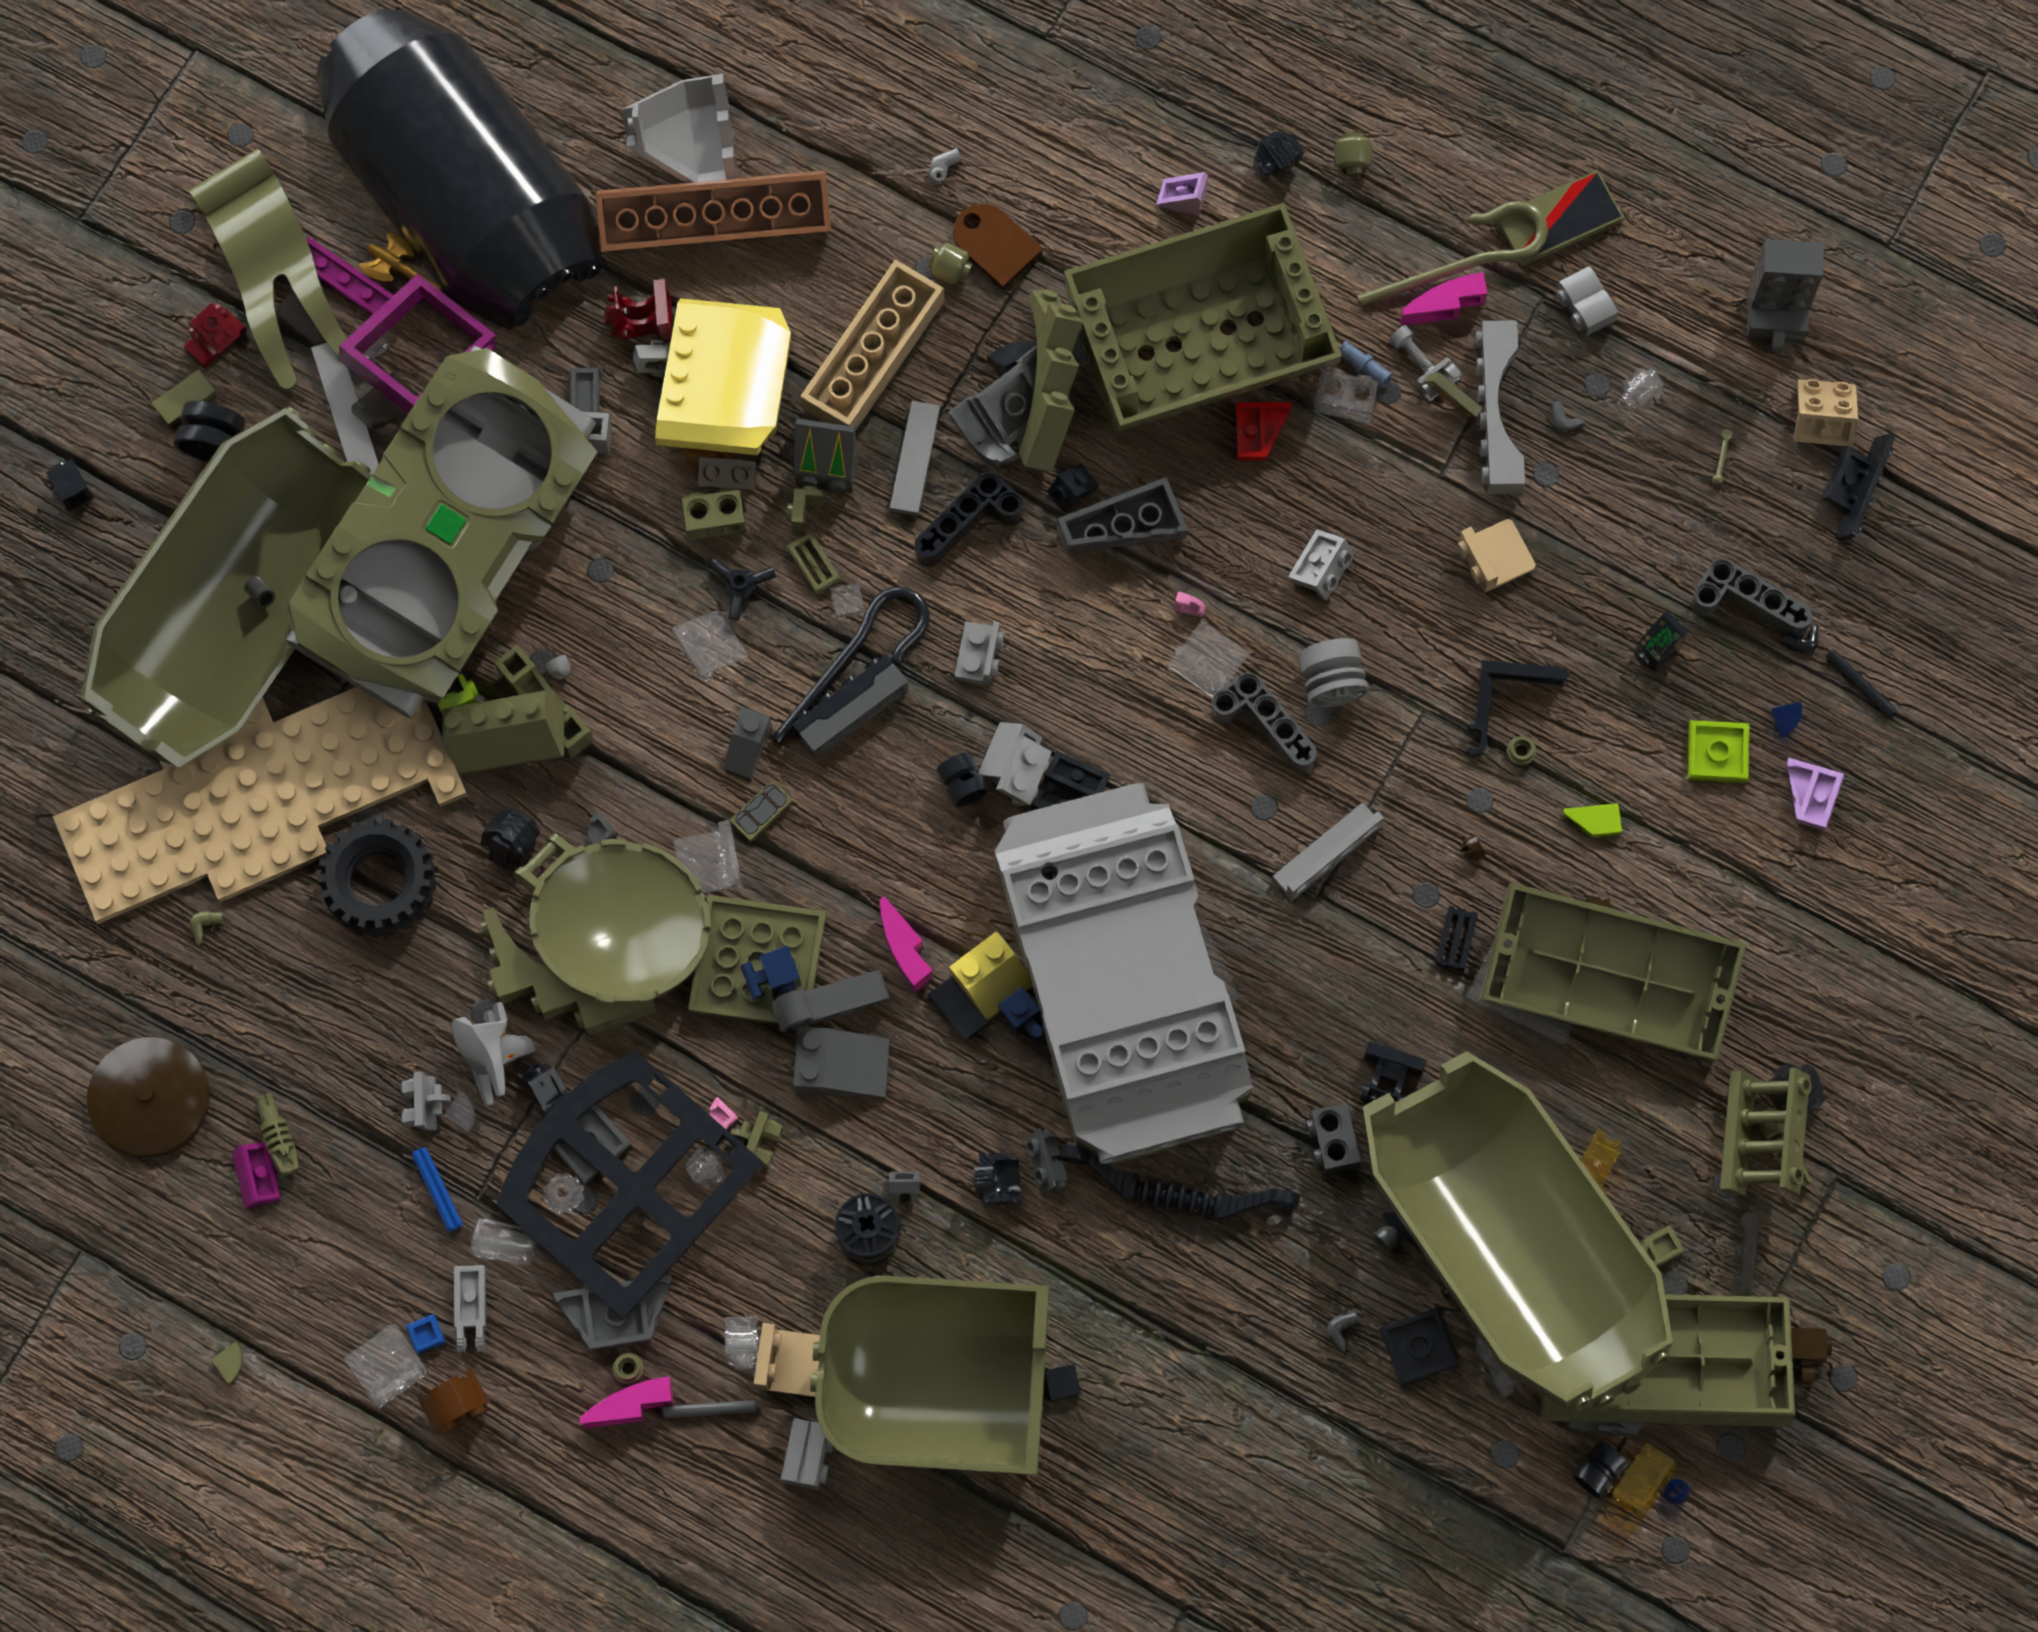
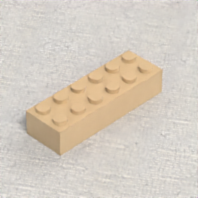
[800,260,945,431]

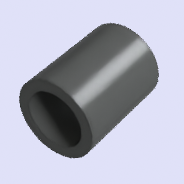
[244,576,275,608]

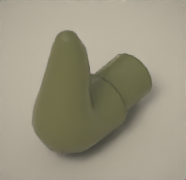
[190,911,223,946]

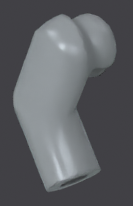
[928,148,962,184]

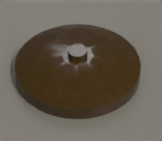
[87,1037,210,1158]

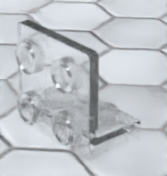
[674,820,742,894]
[345,1323,429,1409]

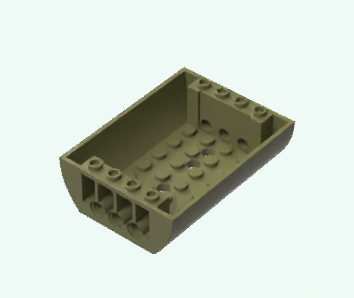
[1064,203,1342,433]

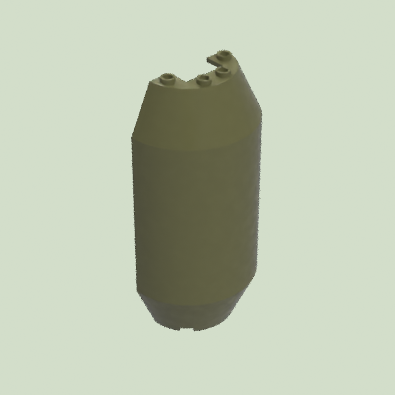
[80,407,372,768]
[1363,1051,1673,1412]

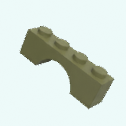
[494,645,594,759]

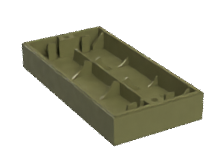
[1478,883,1747,1062]
[1541,1294,1795,1427]

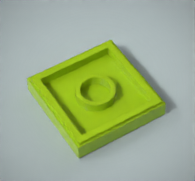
[1688,720,1749,783]

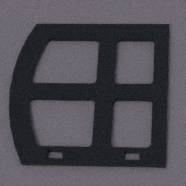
[496,1051,765,1320]

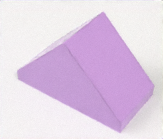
[1156,172,1208,217]

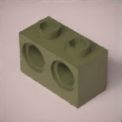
[682,488,746,541]

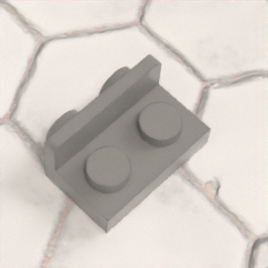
[1288,529,1354,600]
[954,621,1005,686]

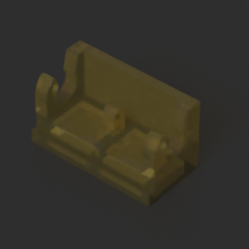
[1581,1129,1622,1188]
[1612,1443,1677,1519]

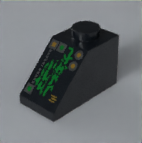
[1634,611,1688,672]

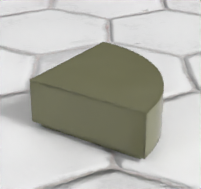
[211,1341,243,1385]

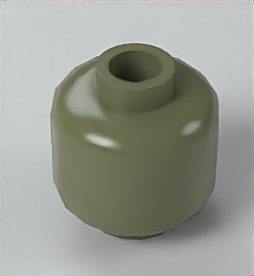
[1335,132,1372,175]
[927,243,972,285]

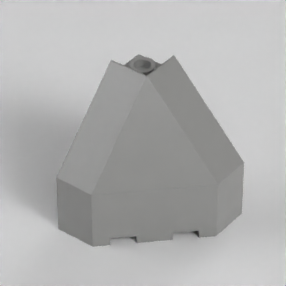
[621,74,739,183]

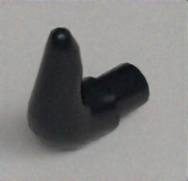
[1784,624,1819,653]

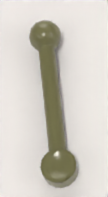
[1712,429,1733,486]

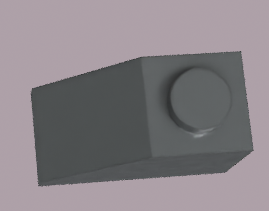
[724,707,772,780]

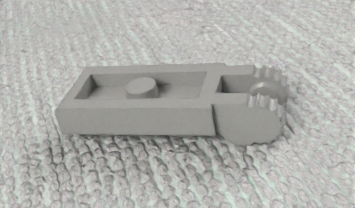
[454,1265,486,1353]

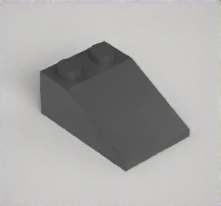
[793,1027,890,1099]

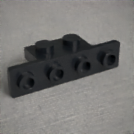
[1822,433,1895,541]

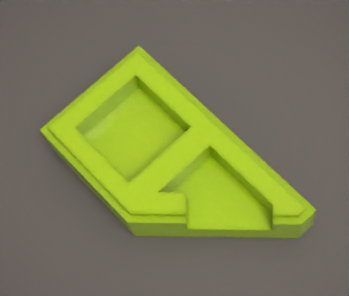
[1563,803,1622,838]

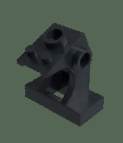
[1359,1041,1427,1112]

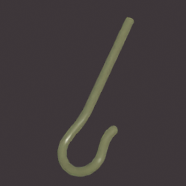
[1357,201,1548,306]

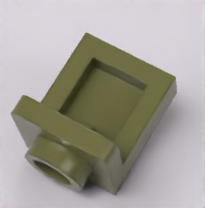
[787,486,825,532]

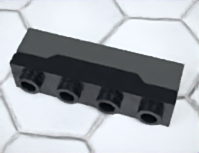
[792,655,909,760]

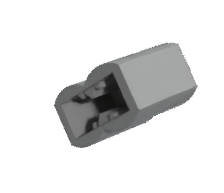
[1556,266,1618,336]

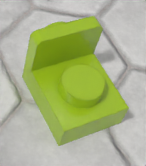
[437,673,479,713]

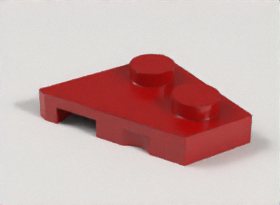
[1235,402,1292,461]

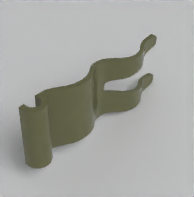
[188,148,347,391]

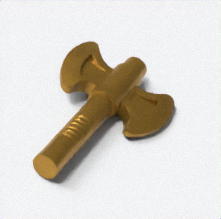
[359,233,443,292]

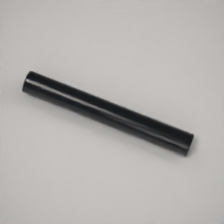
[1825,649,1897,718]

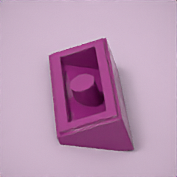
[232,1142,281,1209]

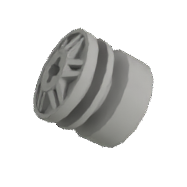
[1298,638,1369,708]

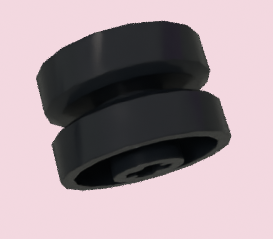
[173,401,246,462]

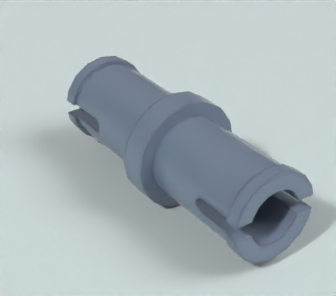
[1339,340,1393,389]

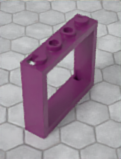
[339,274,496,415]

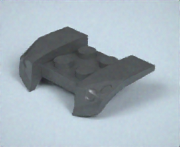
[947,345,1076,466]

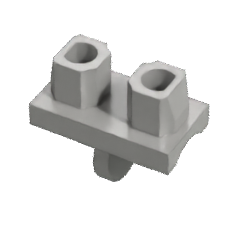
[402,1072,451,1132]

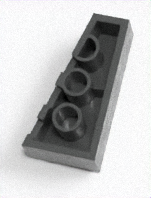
[1056,477,1188,553]

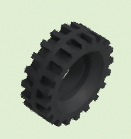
[318,818,437,938]

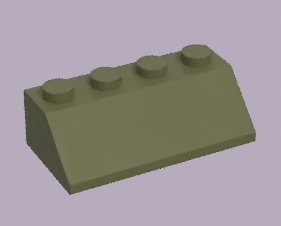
[442,690,564,775]

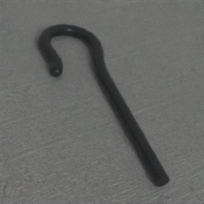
[771,587,930,745]

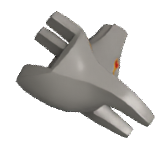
[452,1002,535,1106]

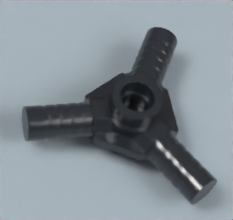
[708,558,776,621]

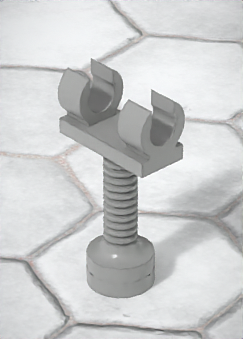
[1389,325,1462,401]

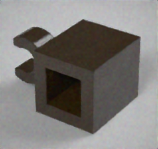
[1791,1328,1832,1385]

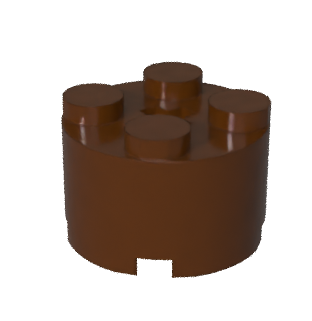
[417,1369,490,1435]

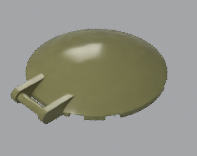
[513,833,711,1004]

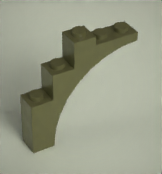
[1019,289,1083,472]
[480,907,657,1036]

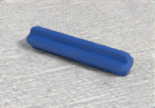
[412,1147,463,1232]

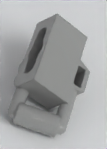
[633,340,670,377]

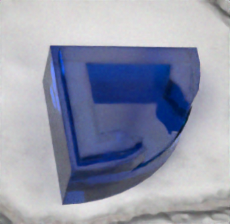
[1771,701,1802,739]

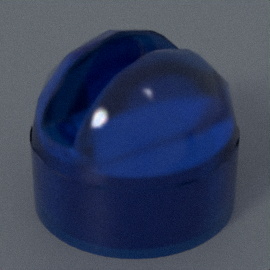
[1664,1479,1690,1505]

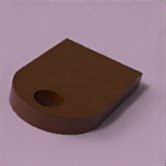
[954,204,1043,290]

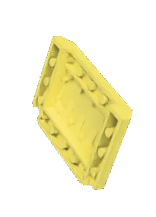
[655,298,791,455]

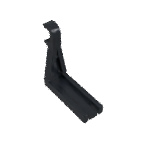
[1465,660,1567,757]

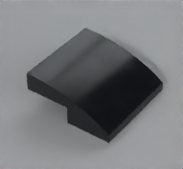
[1030,751,1111,810]

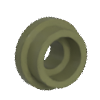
[1506,736,1537,766]
[613,1353,644,1384]

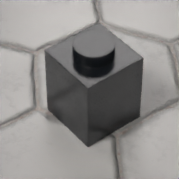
[46,459,94,511]

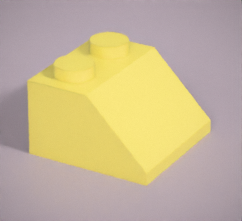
[949,931,1032,1021]

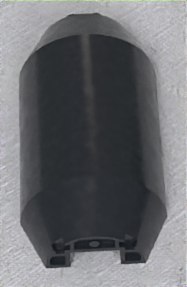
[317,7,603,330]

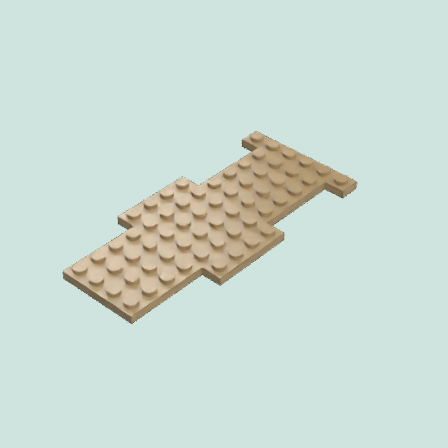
[53,687,468,924]

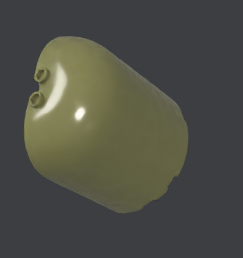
[810,1276,1049,1475]

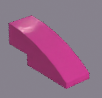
[1400,272,1487,326]
[880,896,933,992]
[579,1376,674,1429]

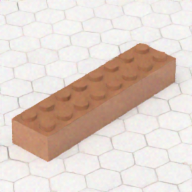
[595,170,831,252]

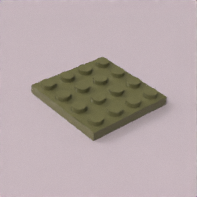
[688,895,827,1027]

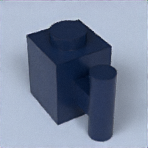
[740,945,802,1000]
[998,987,1043,1045]

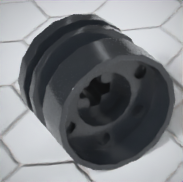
[835,1193,901,1266]

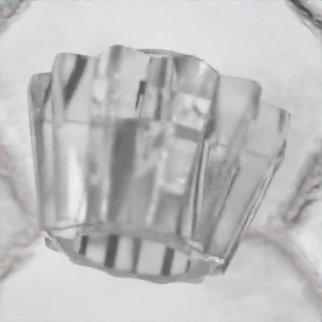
[685,1145,725,1187]
[543,1173,584,1214]

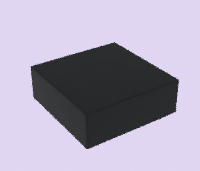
[1045,1364,1081,1402]

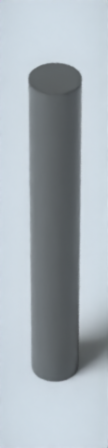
[663,1400,756,1418]

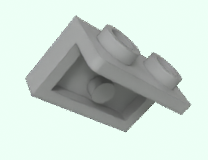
[996,736,1052,806]

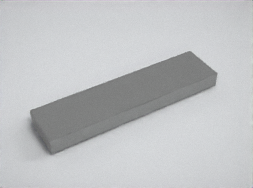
[890,401,941,516]

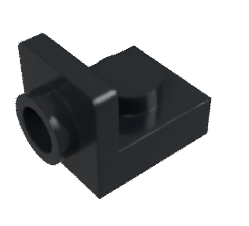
[521,1063,568,1113]

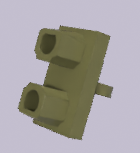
[730,1111,784,1169]

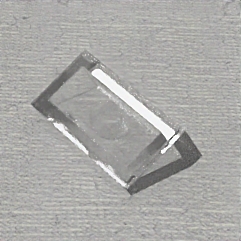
[471,1218,536,1266]

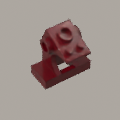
[604,278,674,343]
[183,303,247,369]

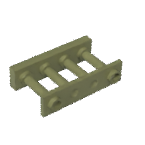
[1720,1068,1811,1196]

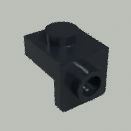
[1047,463,1099,512]

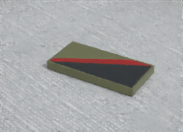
[1496,170,1624,267]

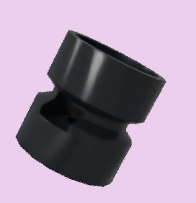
[936,752,989,808]
[1571,1441,1630,1500]

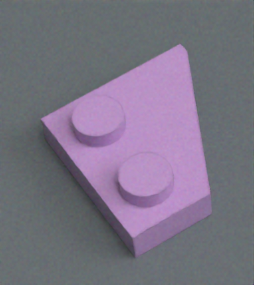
[1787,758,1844,831]

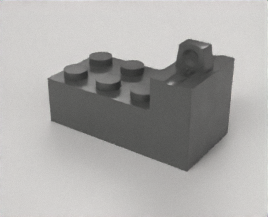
[1746,239,1824,353]

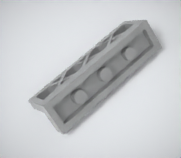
[1272,802,1384,901]

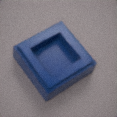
[405,1314,446,1355]

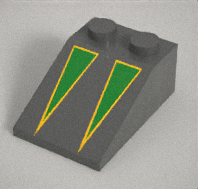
[794,418,859,492]

